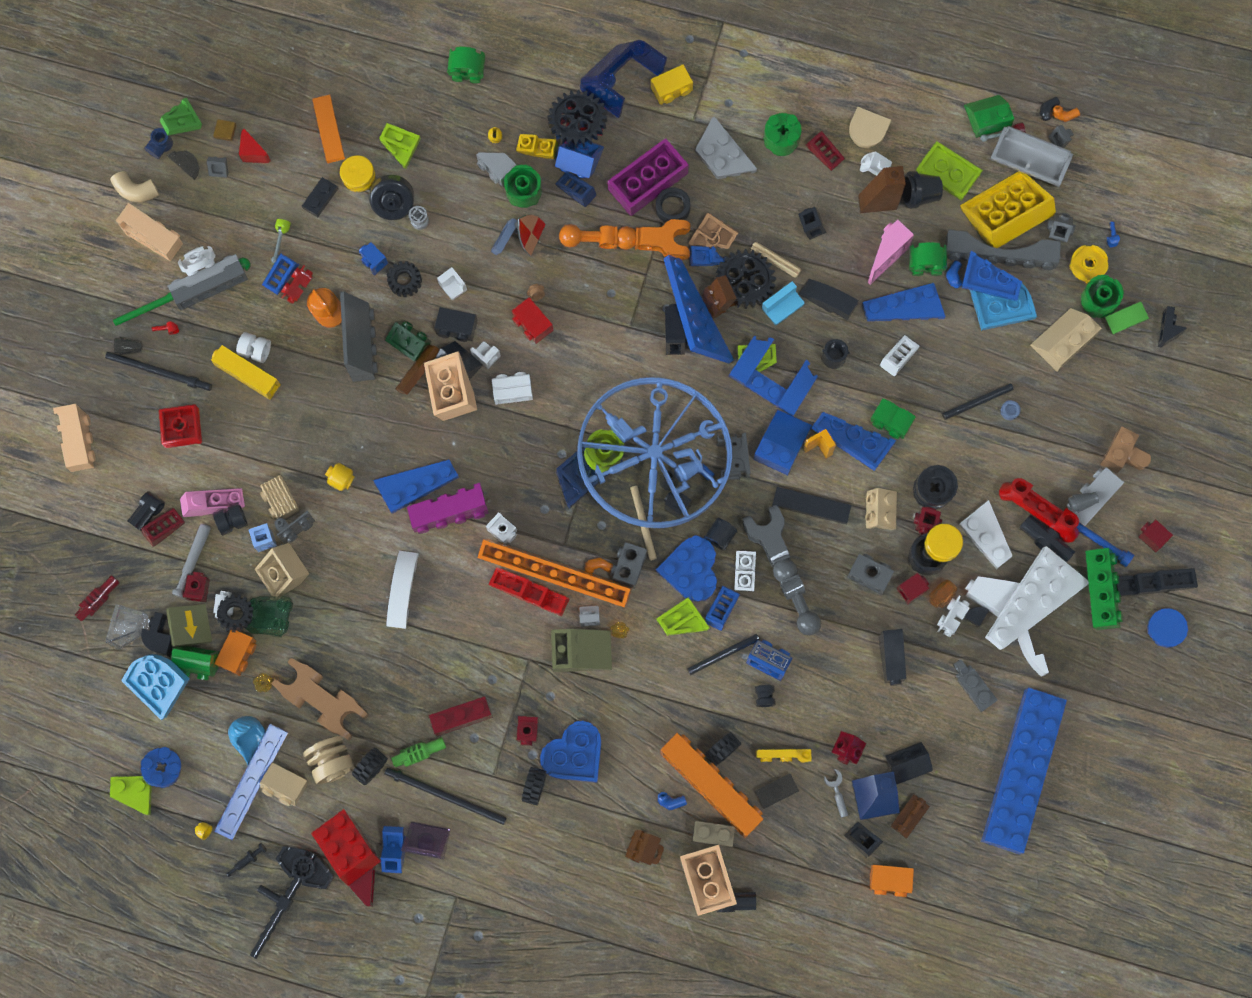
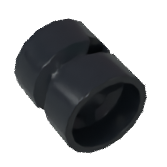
[213,503,248,536]

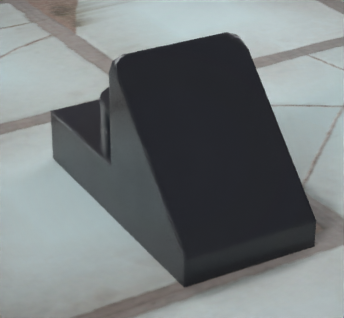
[1158,306,1187,348]

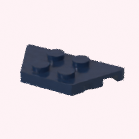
[556,447,623,509]

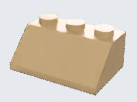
[1030,308,1102,371]

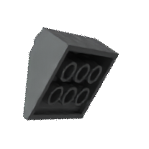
[340,291,378,382]

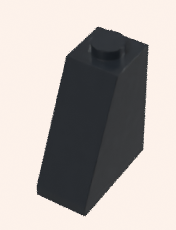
[665,304,685,355]
[878,629,906,686]

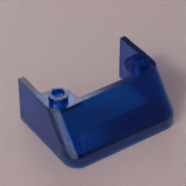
[580,40,667,118]

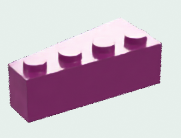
[407,483,489,534]

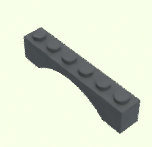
[945,230,1061,270]

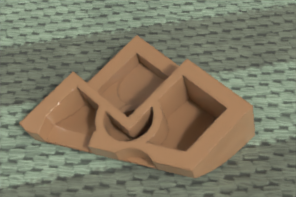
[688,212,739,249]

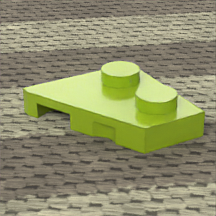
[379,123,421,169]
[656,597,710,636]

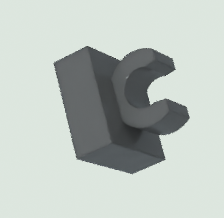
[1048,125,1074,148]
[207,156,229,178]

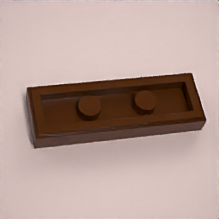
[395,345,440,395]

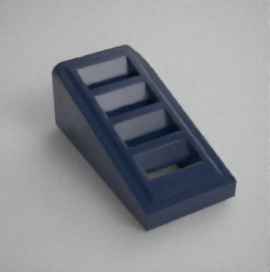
[555,172,597,207]

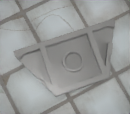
[695,117,757,179]

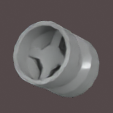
[409,206,429,230]

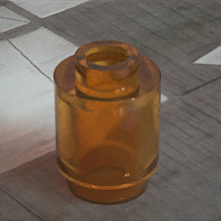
[929,579,958,608]

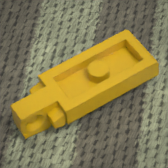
[756,749,812,763]

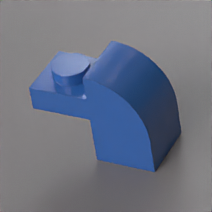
[381,826,406,873]

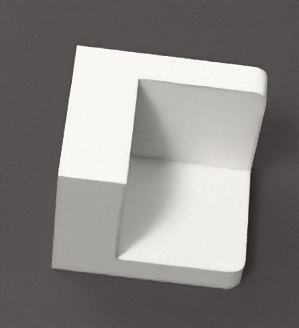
[437,267,467,300]
[470,342,501,369]

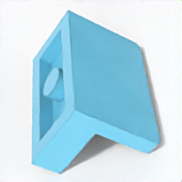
[762,281,804,325]

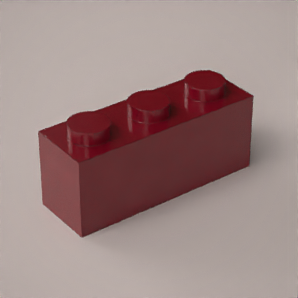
[429,696,493,737]

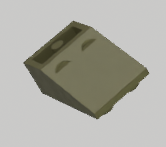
[551,629,612,672]

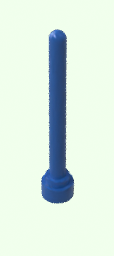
[1077,522,1135,567]

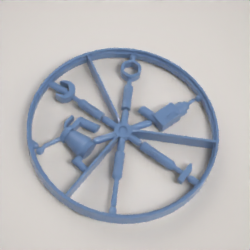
[577,377,732,528]

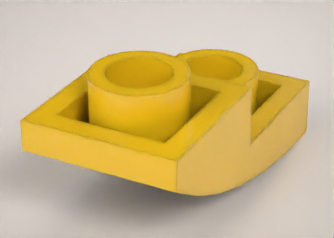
[516,134,558,159]

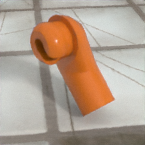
[1052,105,1080,122]
[584,557,614,573]

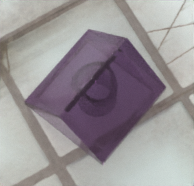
[401,822,450,860]

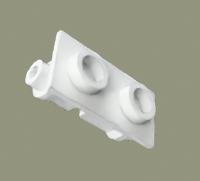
[937,595,969,637]

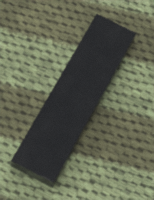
[772,487,852,525]

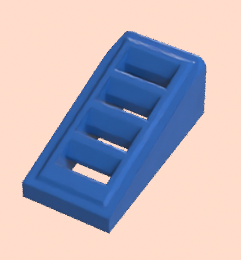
[262,254,300,295]
[705,586,740,631]

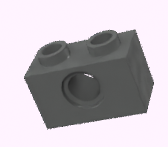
[847,554,894,595]

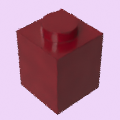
[1138,519,1173,553]
[897,573,930,605]

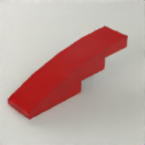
[488,567,570,617]

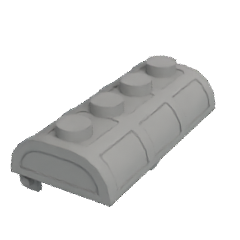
[990,126,1073,187]

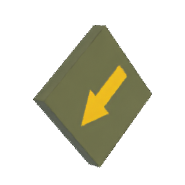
[166,604,212,647]

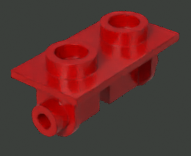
[281,265,313,304]

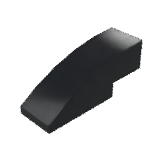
[799,279,859,320]

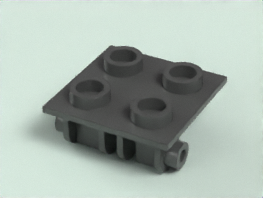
[274,511,315,544]

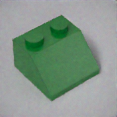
[964,95,1014,138]

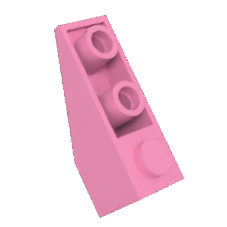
[180,488,245,517]

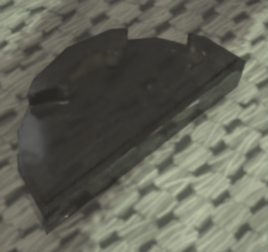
[167,151,200,180]

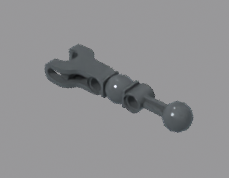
[743,505,822,636]

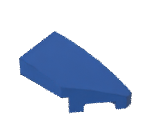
[689,246,724,266]

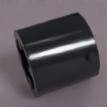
[822,339,850,369]
[704,518,737,551]

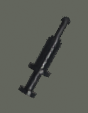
[226,843,267,877]

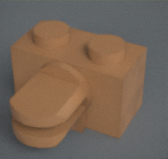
[1100,427,1151,473]

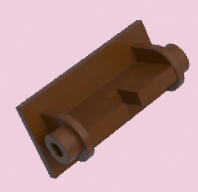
[890,795,930,839]

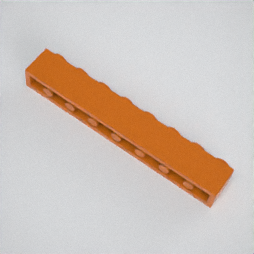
[477,538,633,607]

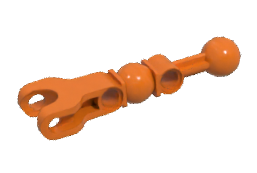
[559,219,691,260]

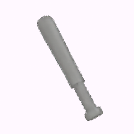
[172,524,211,598]

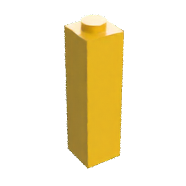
[211,345,281,400]

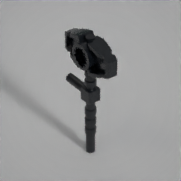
[250,846,335,959]

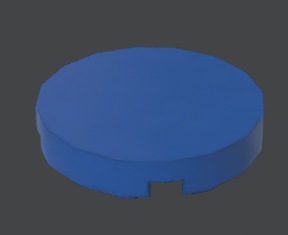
[1147,608,1188,648]

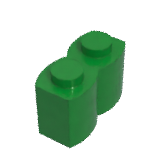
[870,398,916,439]

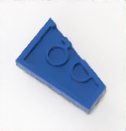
[961,251,1022,301]

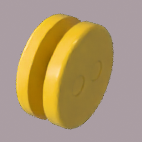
[340,155,376,192]
[925,524,963,562]

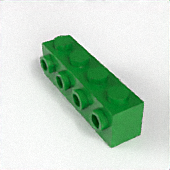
[1085,548,1123,630]

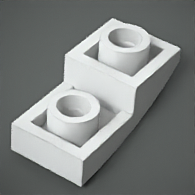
[735,551,756,591]

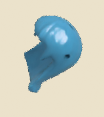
[228,716,279,765]

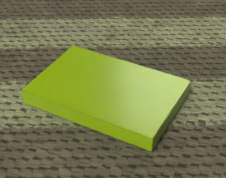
[916,141,983,201]

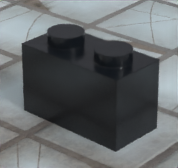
[434,307,478,342]

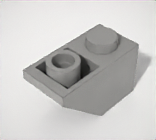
[476,152,517,187]

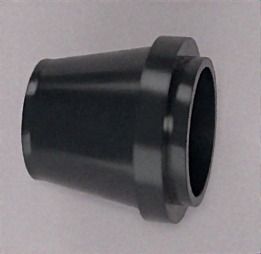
[902,171,943,209]

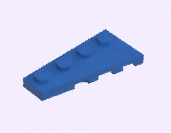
[862,283,946,322]
[811,412,896,471]
[373,460,459,514]

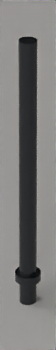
[384,767,507,825]

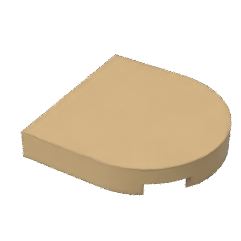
[849,107,891,148]

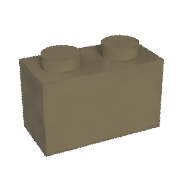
[692,821,735,848]

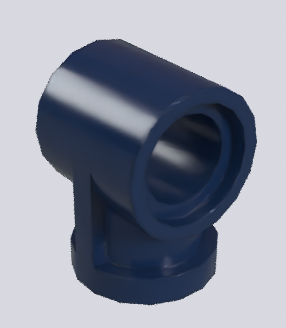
[144,128,173,159]

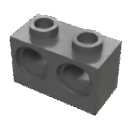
[610,542,647,589]

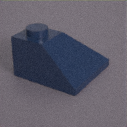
[852,772,899,820]

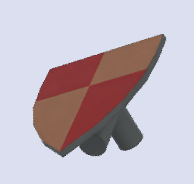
[513,214,546,256]

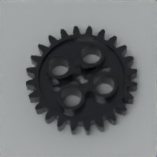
[547,90,608,148]
[715,249,776,309]

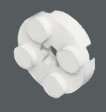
[178,246,216,276]

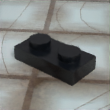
[302,177,338,218]

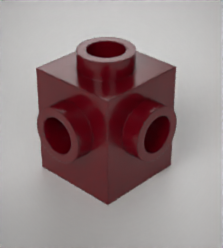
[913,507,943,535]
[831,731,867,765]

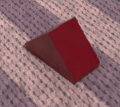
[349,866,376,907]

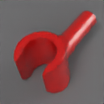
[152,321,179,335]

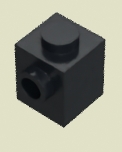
[664,492,692,519]

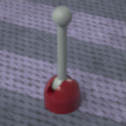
[980,122,1026,142]

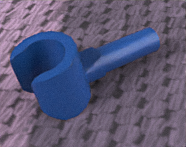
[1107,222,1120,248]

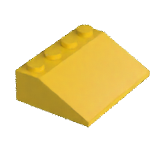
[960,171,1056,248]

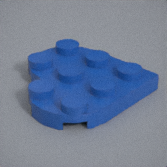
[656,536,717,602]
[540,721,601,783]

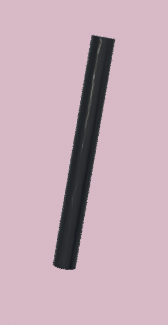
[942,383,1014,420]
[687,633,760,675]

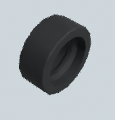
[656,187,691,223]

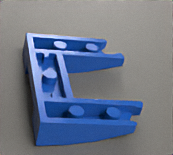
[729,336,818,416]

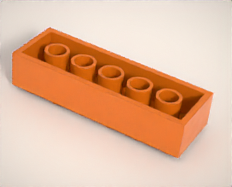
[660,733,763,838]

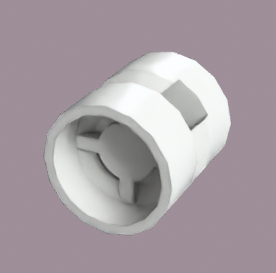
[236,332,271,363]

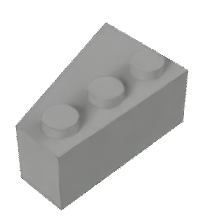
[1066,467,1124,526]

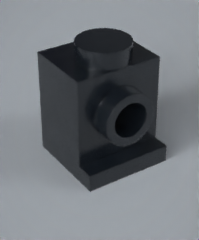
[798,207,827,240]

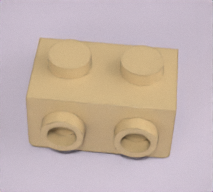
[865,488,897,530]

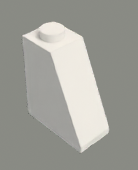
[965,576,1020,617]

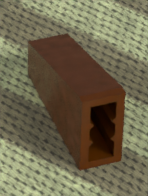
[858,166,905,213]

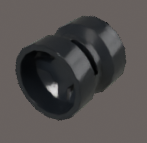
[755,685,776,707]

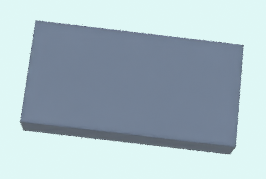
[491,218,517,255]

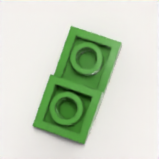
[1105,302,1149,335]

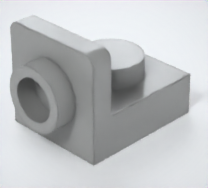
[579,606,600,627]

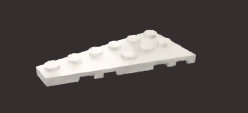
[985,546,1089,650]

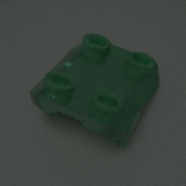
[246,596,293,638]

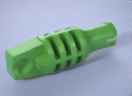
[391,737,446,767]

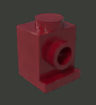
[183,572,210,602]
[516,716,539,746]

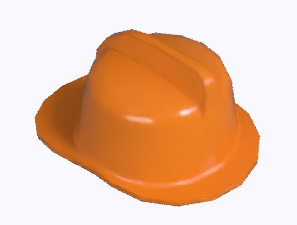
[307,288,342,328]

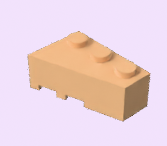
[116,203,183,261]
[53,404,96,472]

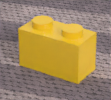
[651,64,693,105]

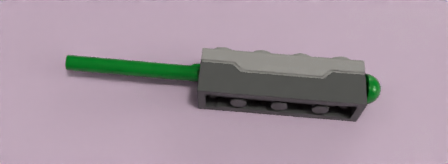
[113,254,251,326]

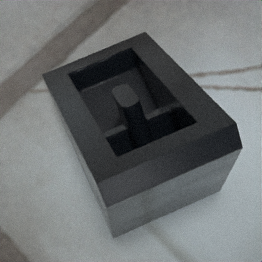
[844,821,883,858]

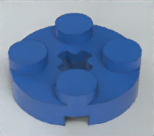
[141,747,182,788]

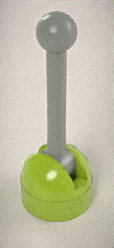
[271,219,291,264]

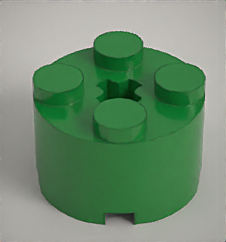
[447,47,486,83]
[764,113,802,156]
[504,165,542,208]
[909,242,947,276]
[1081,275,1124,318]

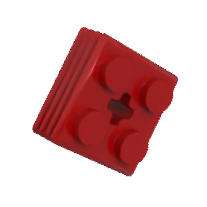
[159,404,202,448]

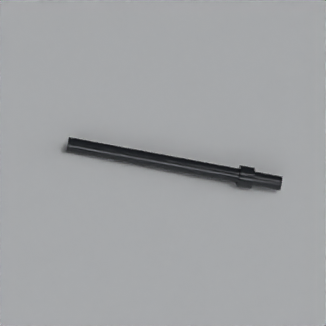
[105,352,212,391]

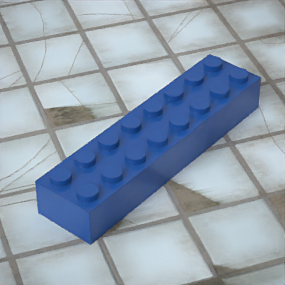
[981,688,1067,855]

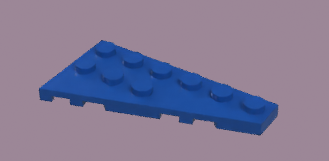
[664,255,734,364]

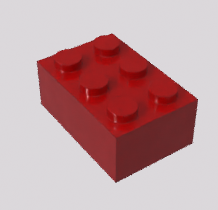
[311,809,381,886]

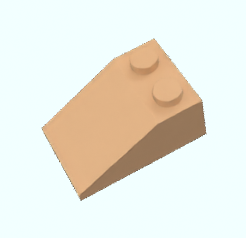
[424,352,477,421]
[680,845,737,916]

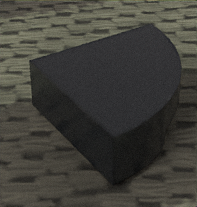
[964,607,989,627]

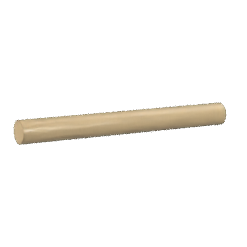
[630,486,657,561]

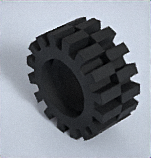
[387,261,422,297]
[217,594,253,633]
[704,732,742,766]
[352,748,388,786]
[522,767,547,806]

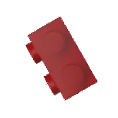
[512,297,554,344]

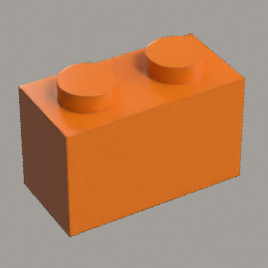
[214,630,257,676]
[869,865,914,897]

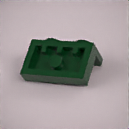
[385,320,432,361]

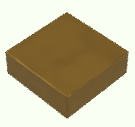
[213,119,236,141]

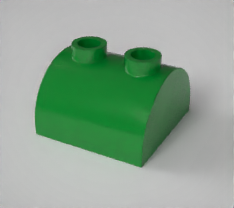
[171,646,220,680]

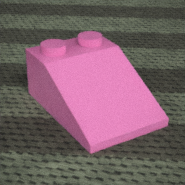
[868,220,914,285]

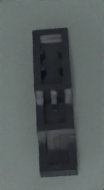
[1116,568,1198,597]

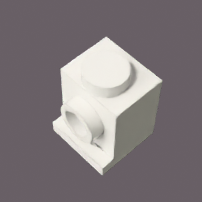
[486,512,517,544]

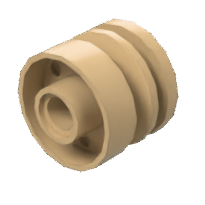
[303,736,355,785]

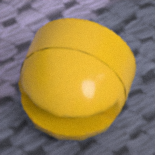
[488,127,503,143]
[195,822,213,840]

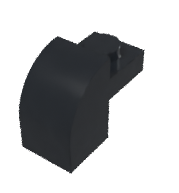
[141,612,174,658]

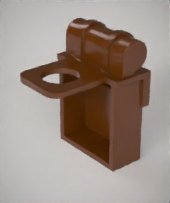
[701,275,737,319]
[625,830,664,865]

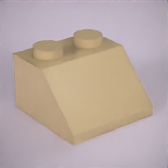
[255,543,309,600]

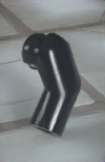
[1039,97,1060,121]

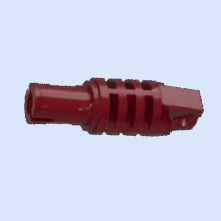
[75,575,120,621]

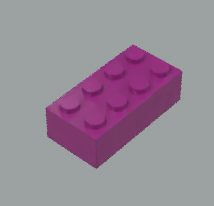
[608,138,689,216]

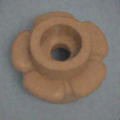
[527,284,545,301]

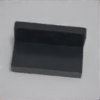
[885,742,933,784]

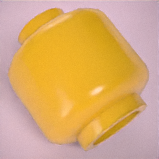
[325,463,355,491]

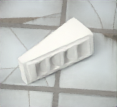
[880,335,920,376]

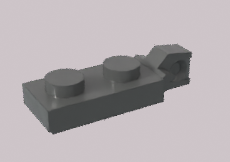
[953,659,998,712]

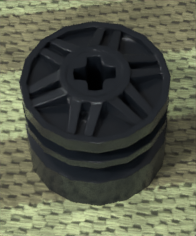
[913,465,958,509]

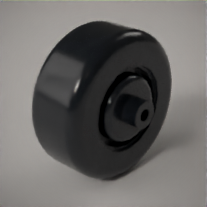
[369,174,414,220]

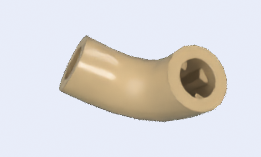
[110,171,160,202]

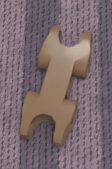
[271,658,369,741]

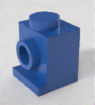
[359,242,388,276]

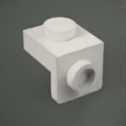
[859,151,892,176]

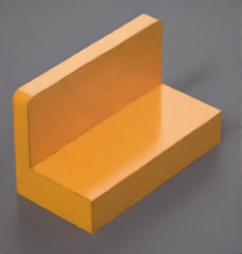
[803,429,836,458]

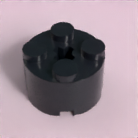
[908,533,947,576]

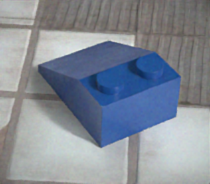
[754,410,812,476]

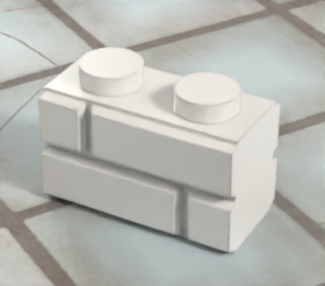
[492,372,533,405]

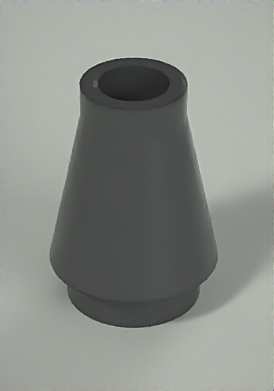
[1068,492,1099,513]

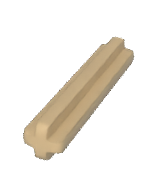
[751,242,801,278]

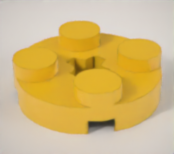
[1069,245,1109,283]

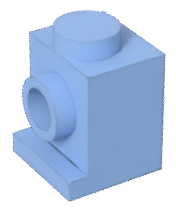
[248,523,277,552]

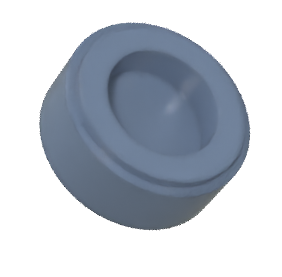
[1000,400,1020,420]

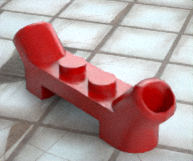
[999,478,1079,543]

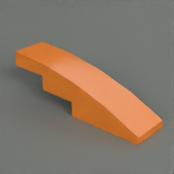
[313,95,345,164]

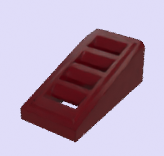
[805,131,845,171]
[141,508,185,547]

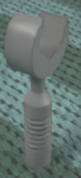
[824,769,849,818]

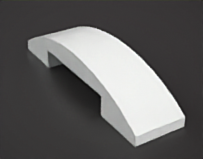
[386,551,419,629]
[1018,631,1049,677]

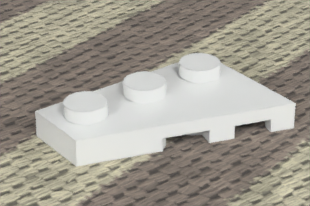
[959,500,1012,569]

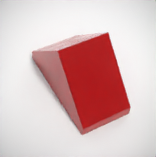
[239,129,271,163]

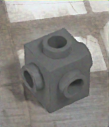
[1047,213,1076,242]

